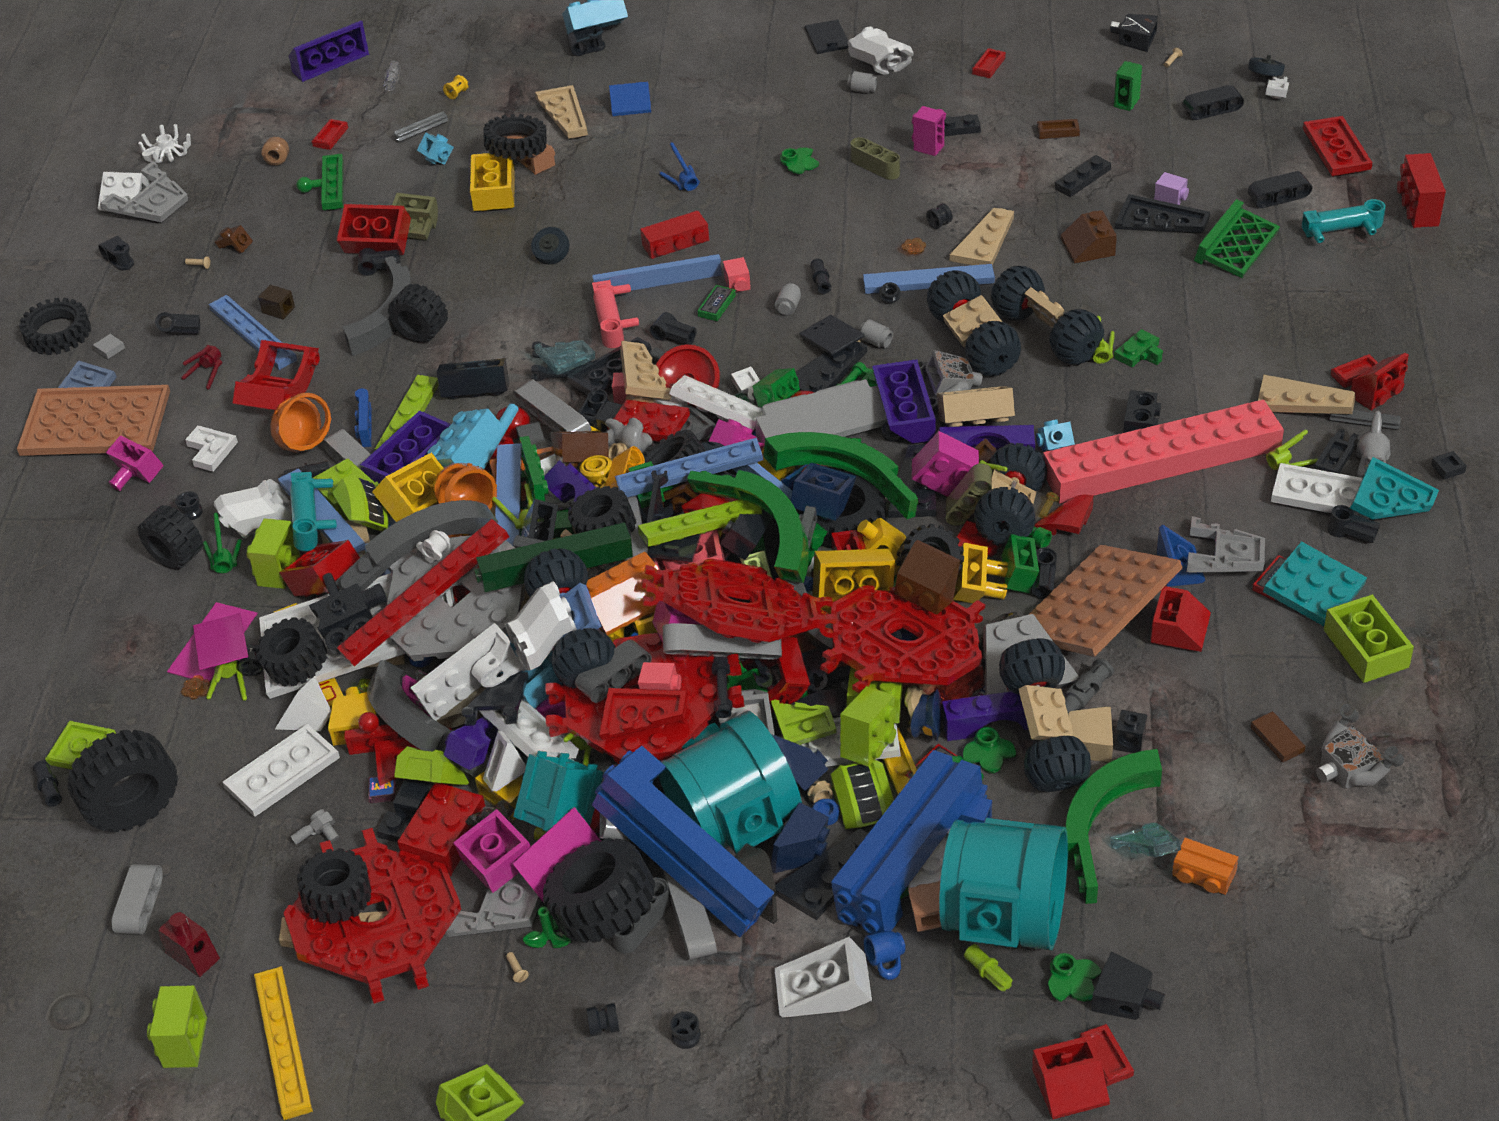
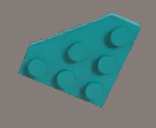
[1350,457,1439,519]

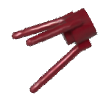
[181,345,223,390]

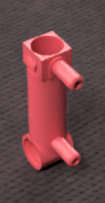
[592,280,639,348]

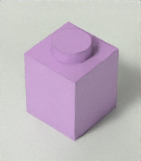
[1154,172,1189,205]

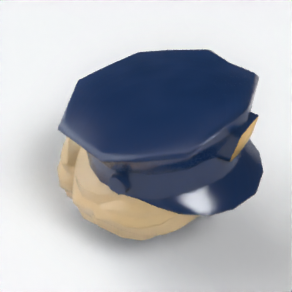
[902,686,942,741]

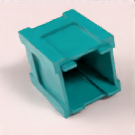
[513,751,604,831]

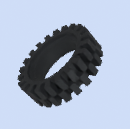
[483,114,547,160]
[19,298,91,355]
[644,429,706,466]

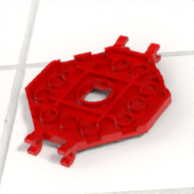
[641,558,837,643]
[820,585,986,693]
[545,632,745,764]
[283,828,461,1004]

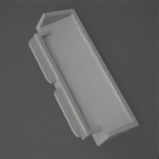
[756,379,887,444]

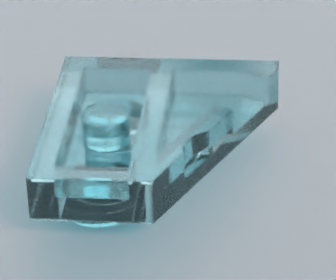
[535,340,595,375]
[1110,823,1181,857]

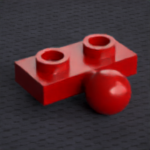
[345,712,400,755]

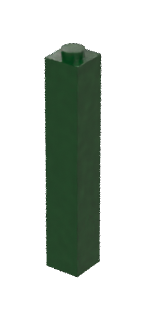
[474,523,633,592]

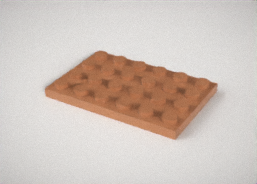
[17,385,170,456]
[1029,545,1182,657]

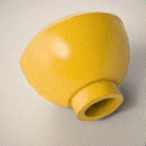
[580,455,612,487]

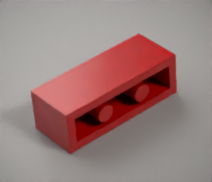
[640,210,709,259]

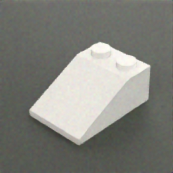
[775,937,872,1018]

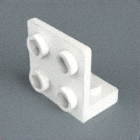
[98,172,151,212]

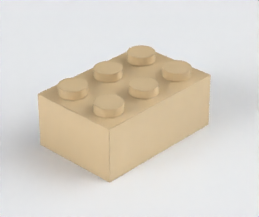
[937,386,1015,427]

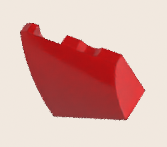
[1034,494,1094,535]

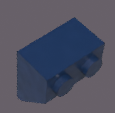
[791,463,856,521]
[770,803,830,873]

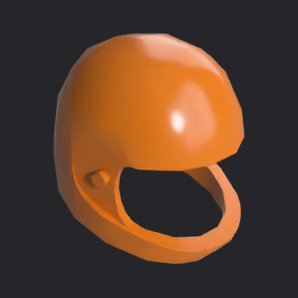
[270,393,331,453]
[433,463,497,509]

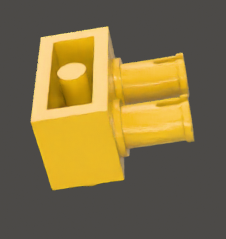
[953,543,1008,603]

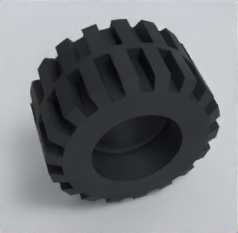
[388,283,448,343]
[568,486,636,536]
[137,505,203,570]
[896,524,964,572]
[256,617,327,686]
[297,848,371,923]

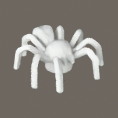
[138,124,191,163]

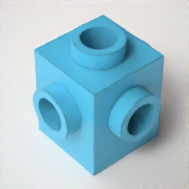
[417,132,454,165]
[1036,419,1075,451]

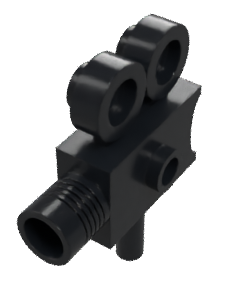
[309,573,388,655]

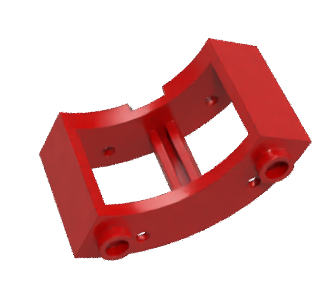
[233,340,320,410]
[709,637,810,726]

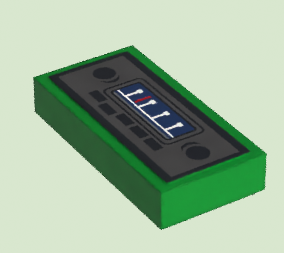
[697,285,736,321]

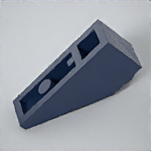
[771,734,828,790]

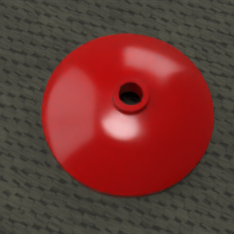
[656,345,720,409]

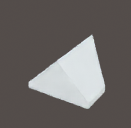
[275,678,331,732]
[483,731,526,791]

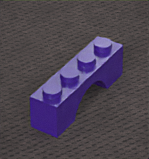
[940,425,1035,450]
[544,460,596,509]
[942,691,1029,741]
[444,717,515,770]

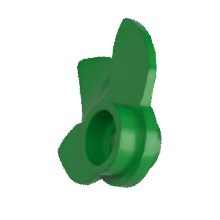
[780,148,819,174]
[963,727,1016,773]
[1048,953,1102,1002]

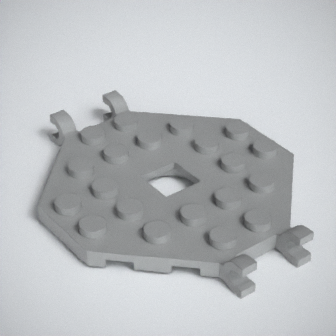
[387,535,526,661]

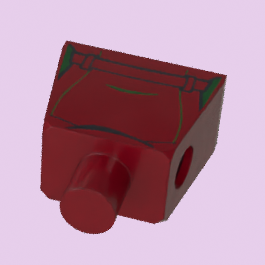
[158,912,220,978]

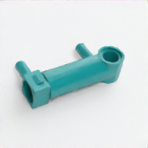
[1301,199,1386,243]
[290,472,337,551]

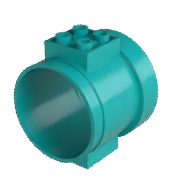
[658,711,802,855]
[939,818,1068,950]

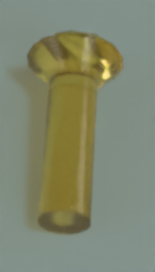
[1039,492,1059,518]

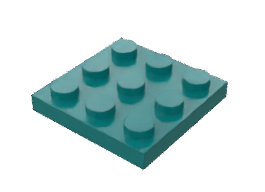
[1263,541,1367,626]

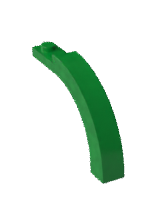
[763,432,918,519]
[687,470,809,583]
[1066,749,1162,904]

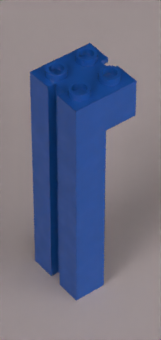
[592,746,774,938]
[831,750,982,934]

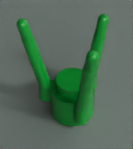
[203,512,242,574]

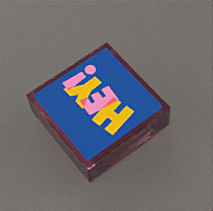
[368,776,396,803]

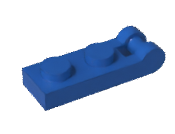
[355,388,372,447]

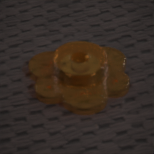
[902,238,926,254]
[181,675,210,700]

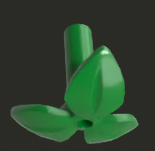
[523,907,571,948]

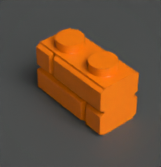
[1172,838,1239,895]

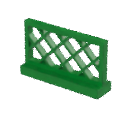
[1194,199,1280,278]

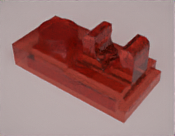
[934,665,984,701]

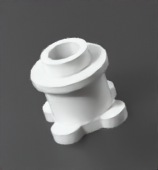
[416,530,451,563]

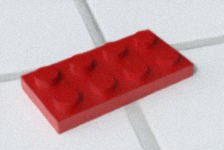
[1303,116,1373,176]

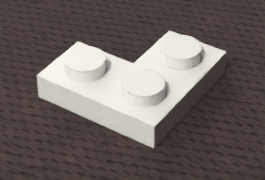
[185,425,238,472]

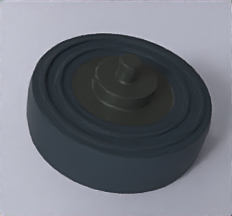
[1248,55,1285,79]
[531,227,570,265]

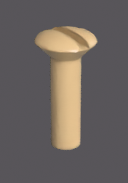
[1164,48,1183,68]
[185,256,211,269]
[506,952,529,983]

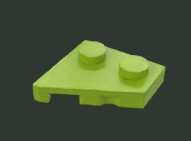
[771,700,837,745]

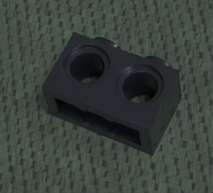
[1123,390,1161,433]

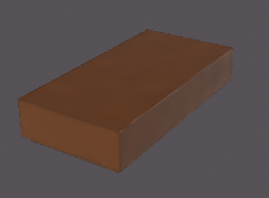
[1037,119,1080,139]
[1250,711,1306,762]

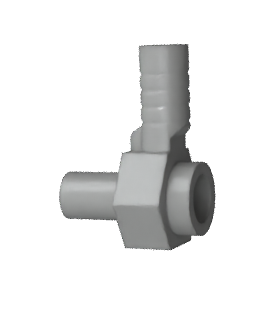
[291,809,339,845]

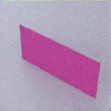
[167,602,258,683]
[193,613,248,670]

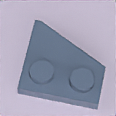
[58,361,117,388]

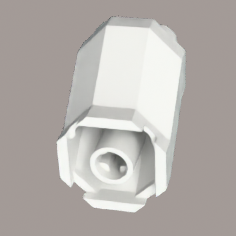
[848,26,913,75]
[214,479,292,538]
[505,581,576,671]

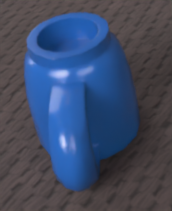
[863,931,905,980]

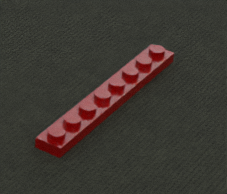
[337,519,509,667]

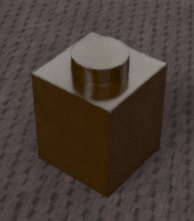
[258,284,295,320]

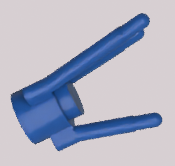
[660,142,700,191]

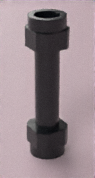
[711,657,733,718]

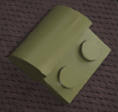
[392,193,438,240]

